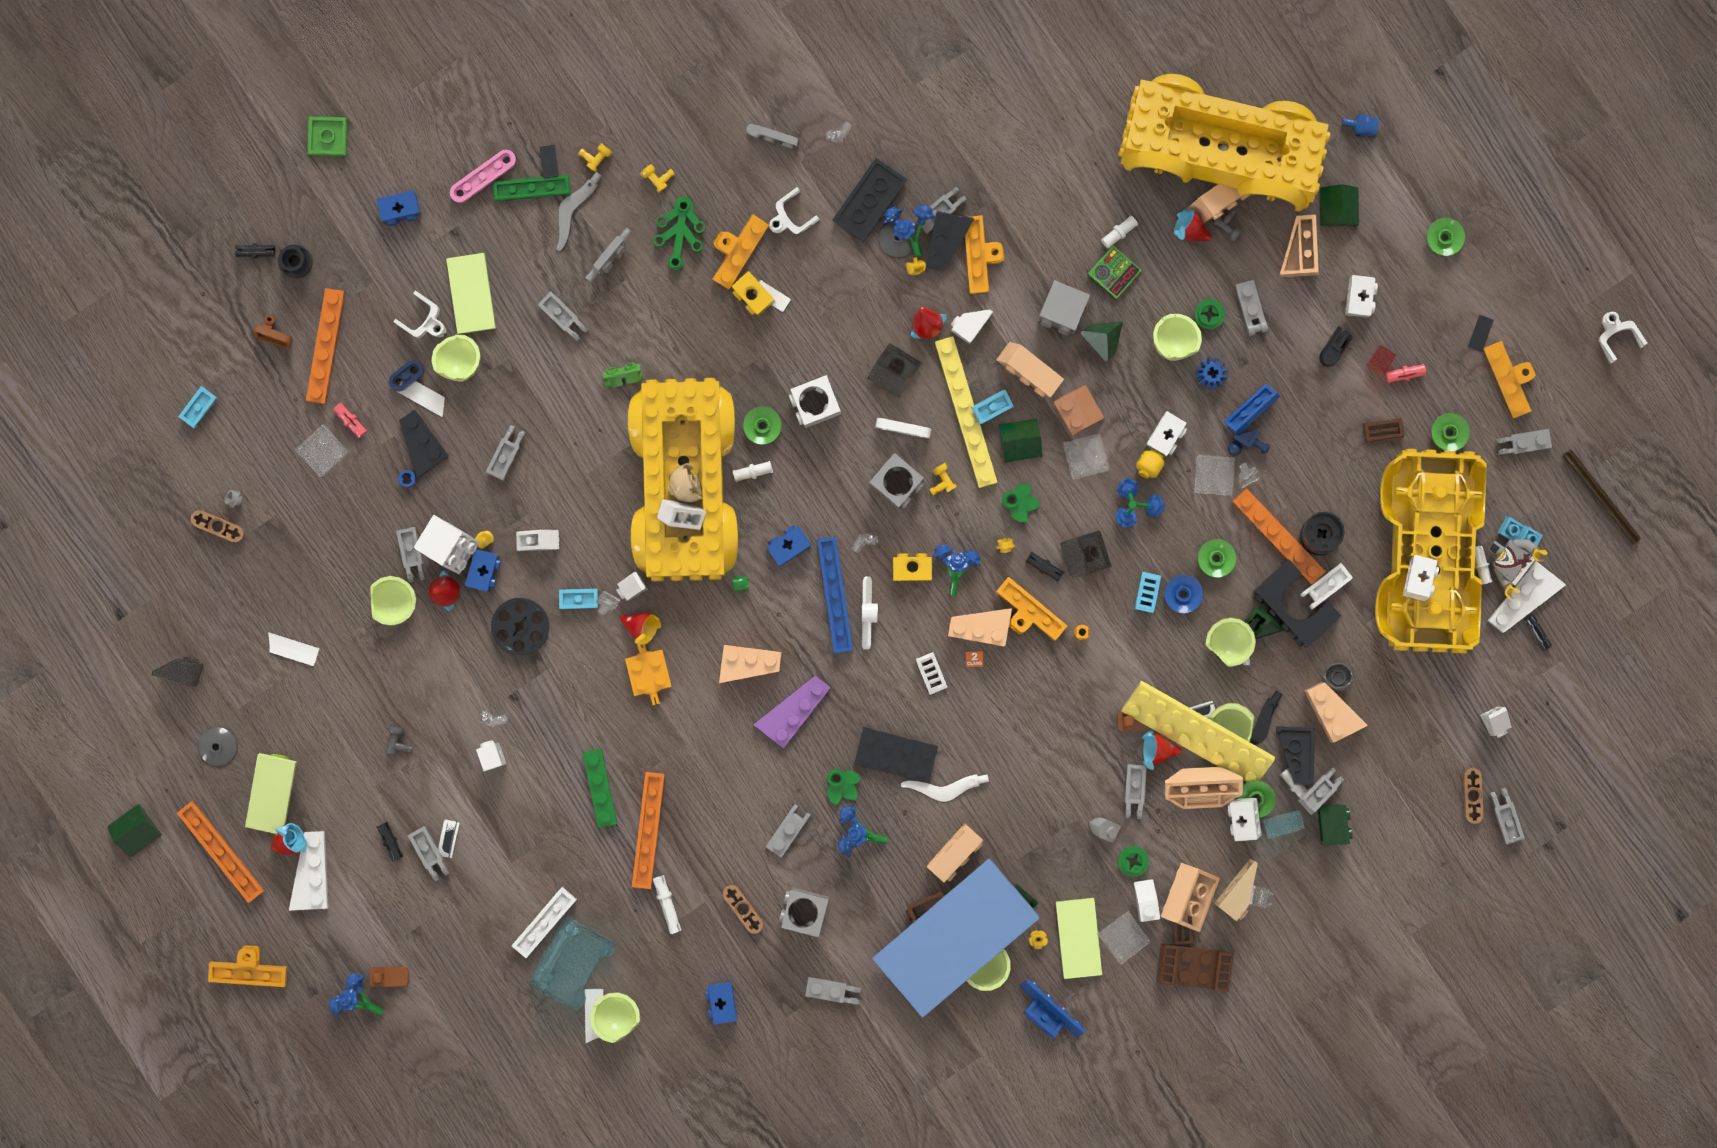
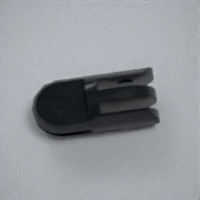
[1319,326,1354,367]

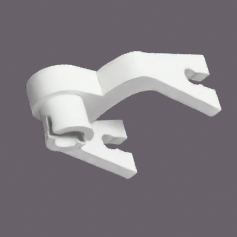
[769,187,820,234]
[393,290,446,338]
[1599,312,1647,364]

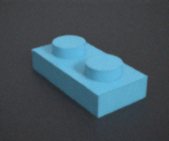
[178,386,218,428]
[971,390,1014,424]
[559,589,598,609]

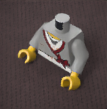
[1488,539,1547,599]

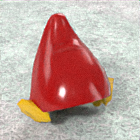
[620,612,661,645]

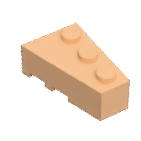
[1187,184,1250,225]
[1280,215,1319,277]
[996,342,1064,398]
[948,608,1012,647]
[719,645,782,683]
[1304,682,1368,743]
[927,823,983,882]

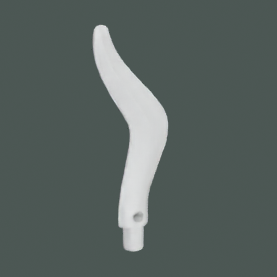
[901,774,989,802]

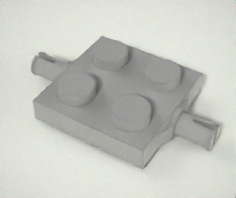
[585,227,633,283]

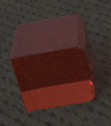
[1366,345,1396,374]

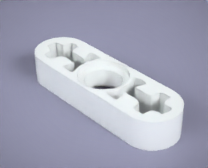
[875,418,931,439]

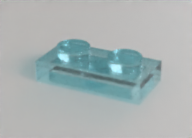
[1262,809,1305,839]

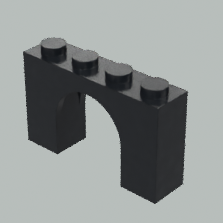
[1253,559,1341,647]

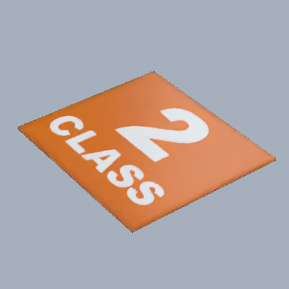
[966,651,983,667]

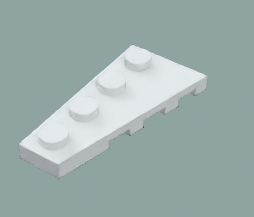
[1487,561,1566,633]
[289,831,329,911]

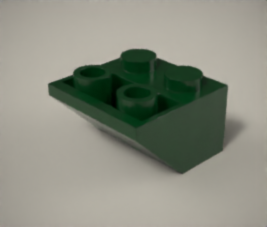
[1317,804,1352,845]

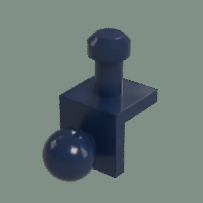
[1227,430,1270,456]

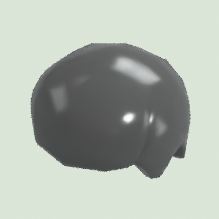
[1324,663,1353,692]

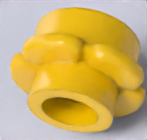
[996,538,1015,553]
[1029,930,1048,949]

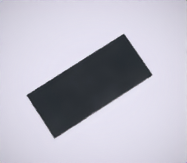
[540,145,559,178]
[1468,315,1494,352]

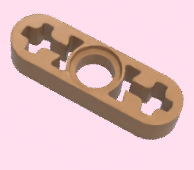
[191,510,245,543]
[1463,768,1483,824]
[723,885,763,934]

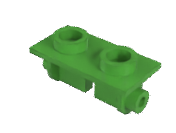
[603,363,643,388]

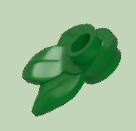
[1002,484,1040,522]
[827,769,861,805]

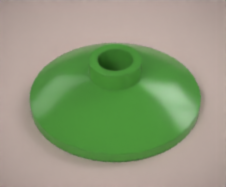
[1426,218,1465,256]
[743,406,782,445]
[1431,413,1470,451]
[1198,539,1236,577]
[1237,780,1276,818]

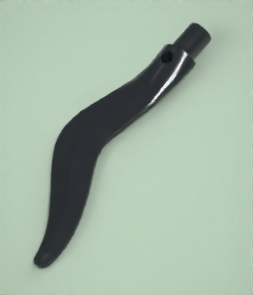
[1250,691,1282,745]

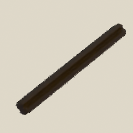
[1563,450,1641,544]

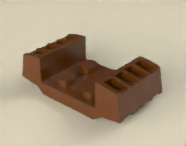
[1156,943,1234,992]

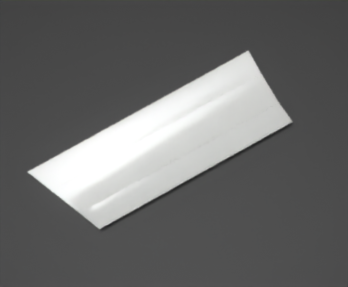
[398,381,445,417]
[268,632,319,666]
[585,989,603,1043]

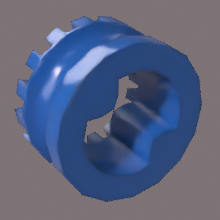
[398,470,417,488]

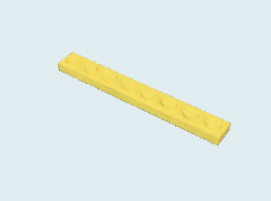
[935,336,997,488]

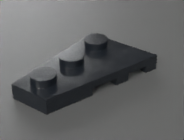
[926,211,974,271]
[399,409,449,478]
[1276,726,1315,786]

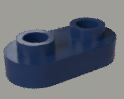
[389,360,424,392]

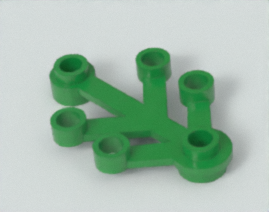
[653,197,706,271]

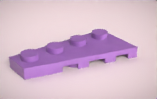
[754,676,831,748]

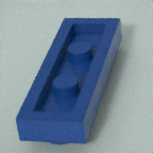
[1224,384,1280,435]

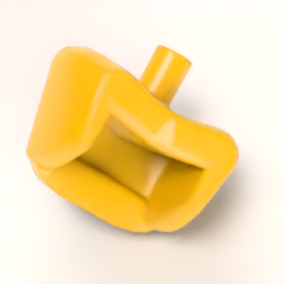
[906,257,926,275]
[475,531,494,550]

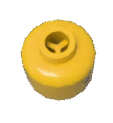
[1136,449,1165,479]

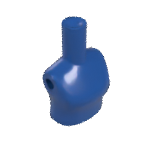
[1342,114,1379,138]

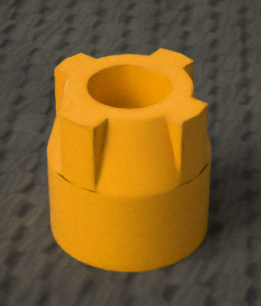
[1074,625,1090,640]

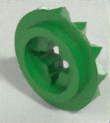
[1194,299,1225,330]
[1118,846,1149,877]

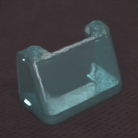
[531,916,616,1011]

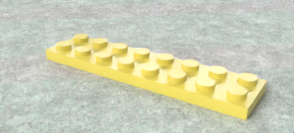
[1122,681,1275,782]

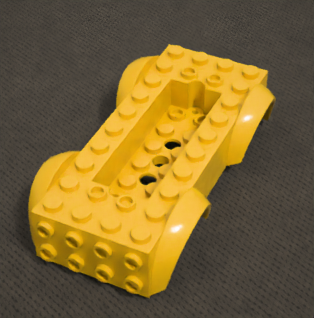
[1118,74,1330,212]
[628,378,738,582]
[1375,449,1487,653]

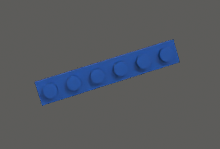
[817,536,853,653]

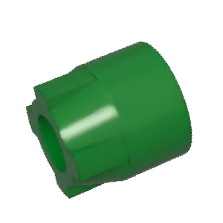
[732,576,749,592]

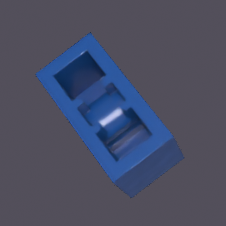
[376,190,421,226]
[767,526,811,567]
[465,549,501,592]
[705,981,737,1025]

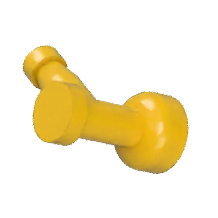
[578,143,613,172]
[640,164,675,193]
[930,463,957,496]

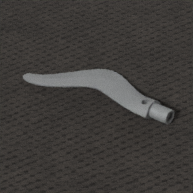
[556,172,602,251]

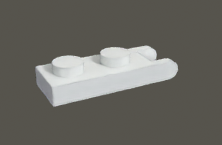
[1300,563,1353,610]

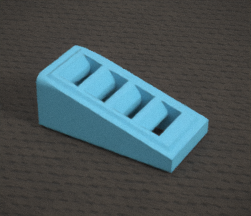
[1134,572,1161,613]

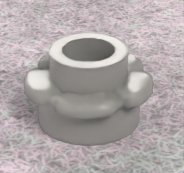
[225,490,242,508]

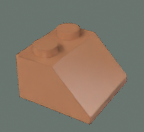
[1052,385,1104,437]

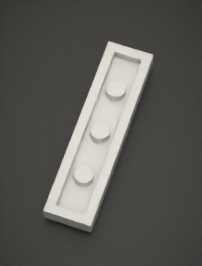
[512,887,577,958]

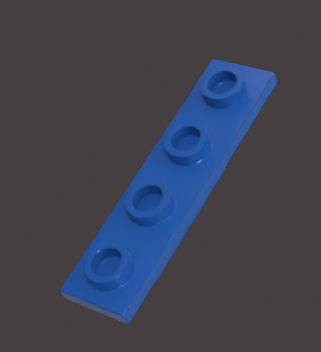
[1019,979,1086,1039]

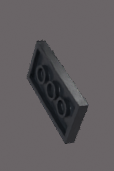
[832,158,907,243]
[854,727,938,783]

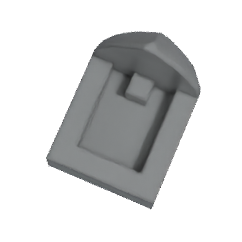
[1089,817,1121,844]

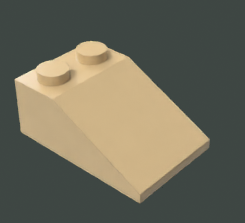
[1214,859,1258,921]

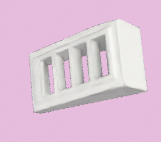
[915,652,948,695]

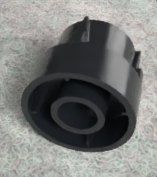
[278,245,313,279]

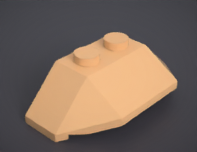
[1165,767,1243,809]

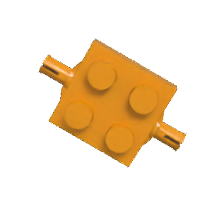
[625,644,672,705]

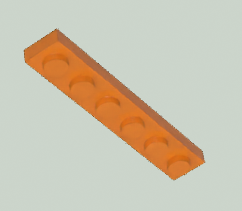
[306,288,345,404]
[1232,488,1326,585]
[632,772,665,889]
[177,801,265,903]

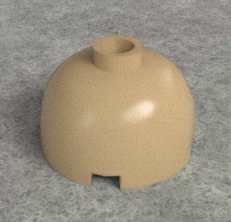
[668,463,703,503]

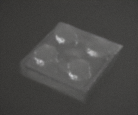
[295,424,350,478]
[1062,433,1109,480]
[1193,455,1235,496]
[1097,911,1151,965]

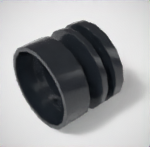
[1300,512,1345,556]

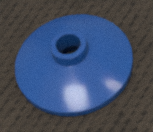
[1164,575,1203,613]

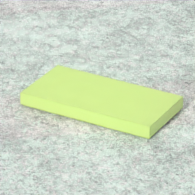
[446,253,496,335]
[245,753,297,834]
[1056,898,1102,979]

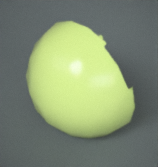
[1153,314,1202,361]
[432,335,481,382]
[370,576,416,625]
[1206,618,1256,667]
[1209,703,1255,742]
[966,949,1011,991]
[590,993,640,1043]

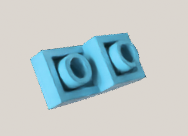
[1497,516,1543,546]

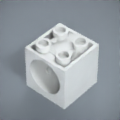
[789,375,841,428]
[414,515,479,574]

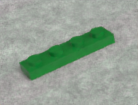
[583,749,618,828]

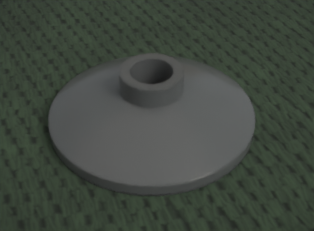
[879,222,916,258]
[199,728,237,766]

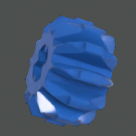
[1195,357,1228,390]

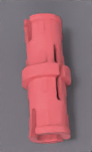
[1386,363,1426,384]
[333,402,368,439]

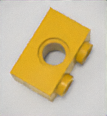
[732,271,775,316]
[893,553,932,581]

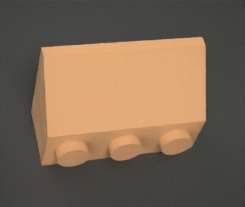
[1161,863,1220,932]

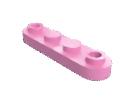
[450,150,516,203]

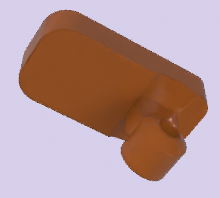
[253,315,293,349]
[1117,712,1152,731]
[369,966,409,987]

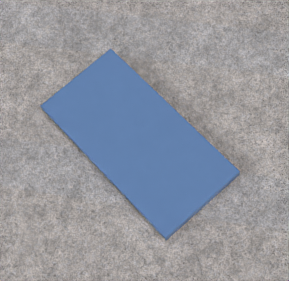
[872,858,1040,1018]

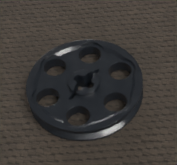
[491,598,549,655]

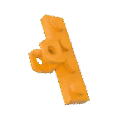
[712,214,769,289]
[965,215,1004,294]
[1484,341,1536,419]
[996,577,1067,641]
[208,945,287,987]

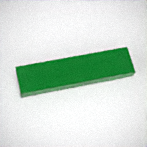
[493,175,571,202]

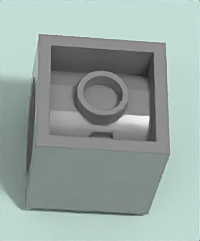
[1038,280,1090,336]
[869,453,924,509]
[779,887,829,937]

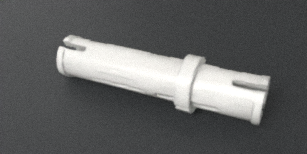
[652,875,682,934]

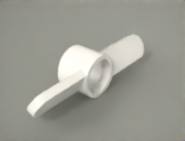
[862,577,878,649]

